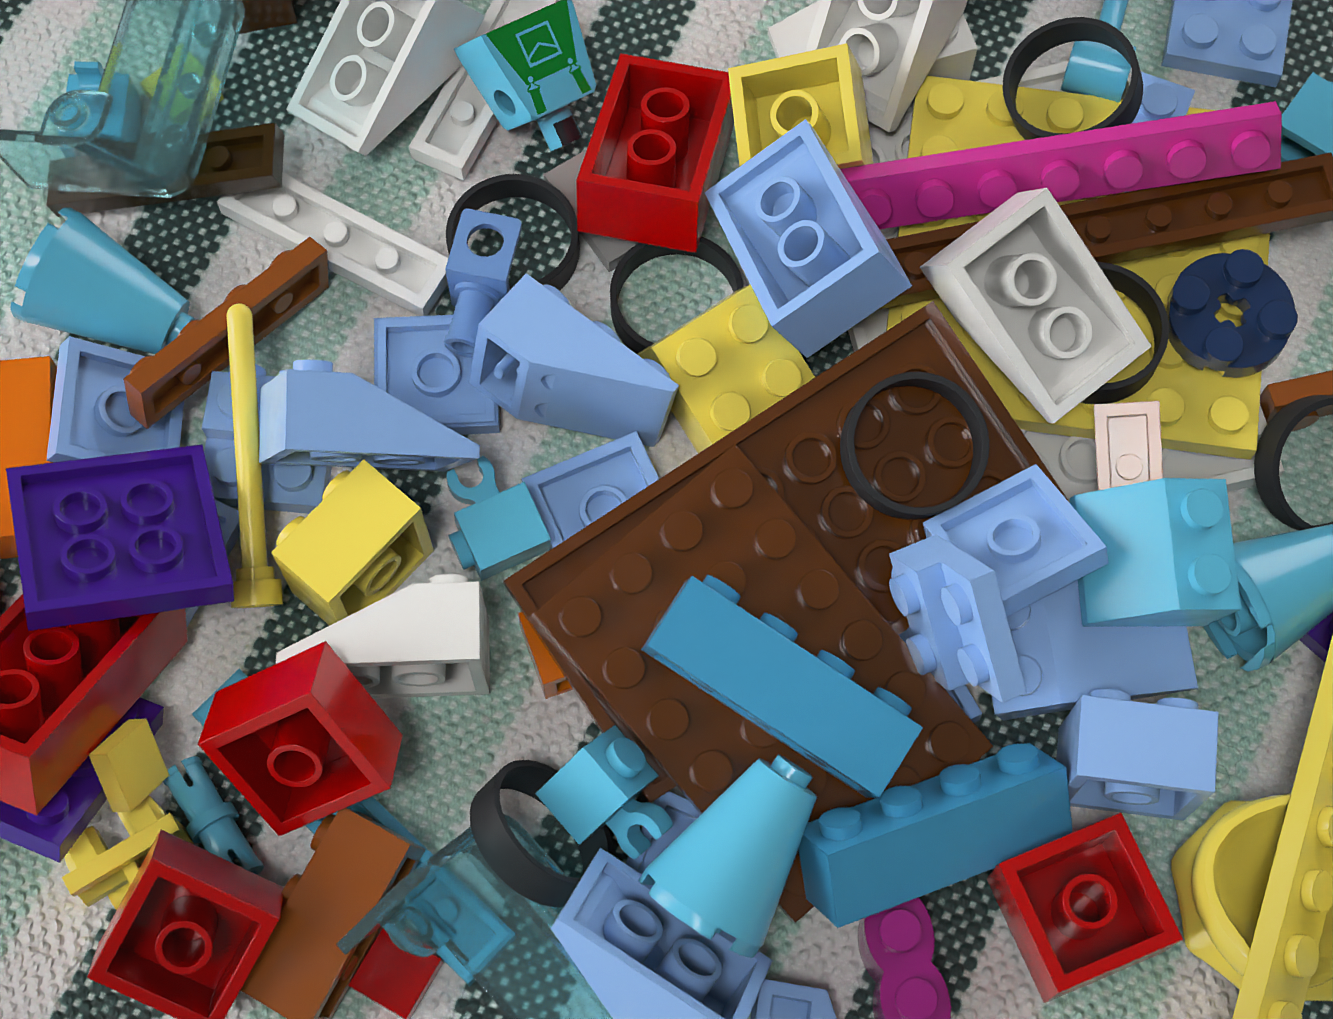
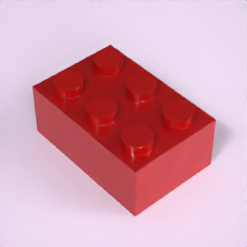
[576,53,734,253]

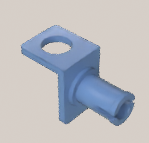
[444,209,522,357]

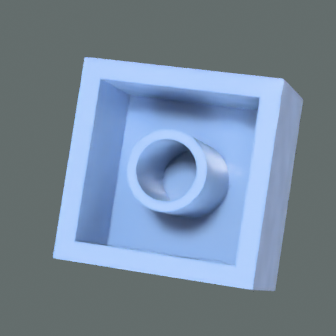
[1056,689,1219,821]

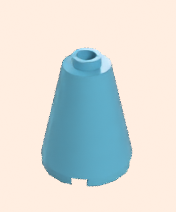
[10,207,195,354]
[1203,524,1333,672]
[639,754,817,958]

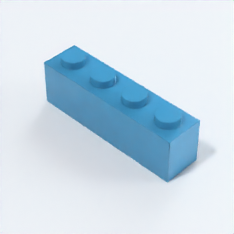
[641,575,923,798]
[798,743,1073,928]

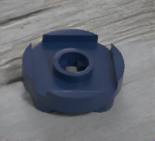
[1166,249,1298,378]

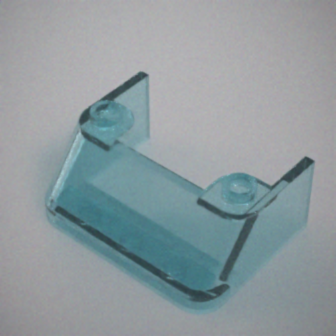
[0,0,245,198]
[336,814,613,1019]

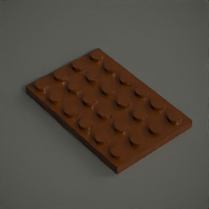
[532,444,993,923]

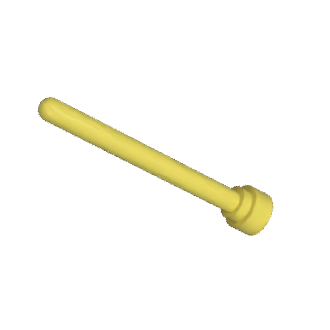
[227,303,283,608]

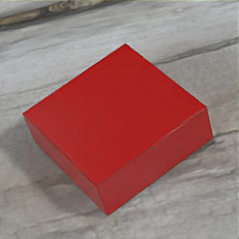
[348,926,444,1019]

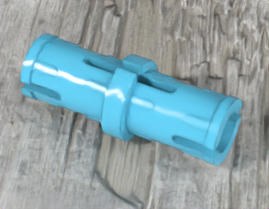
[163,756,264,875]

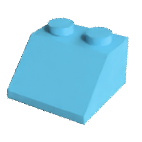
[1069,478,1241,627]

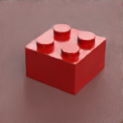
[198,641,403,836]
[987,813,1183,1004]
[87,829,284,1019]

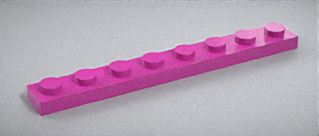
[840,101,1282,229]

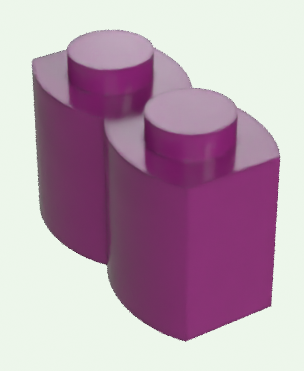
[858,898,951,1019]

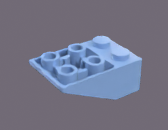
[469,273,679,447]

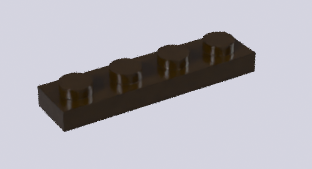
[46,123,285,217]

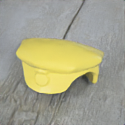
[1171,793,1333,1001]

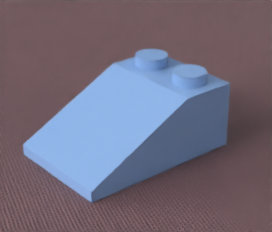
[704,119,912,358]
[259,360,480,472]
[992,580,1198,721]
[551,848,773,1019]

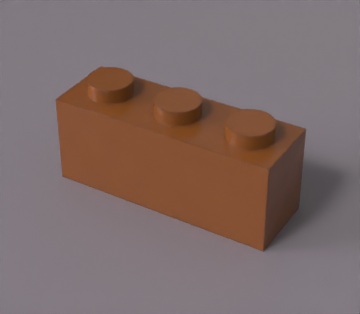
[240,807,426,1019]

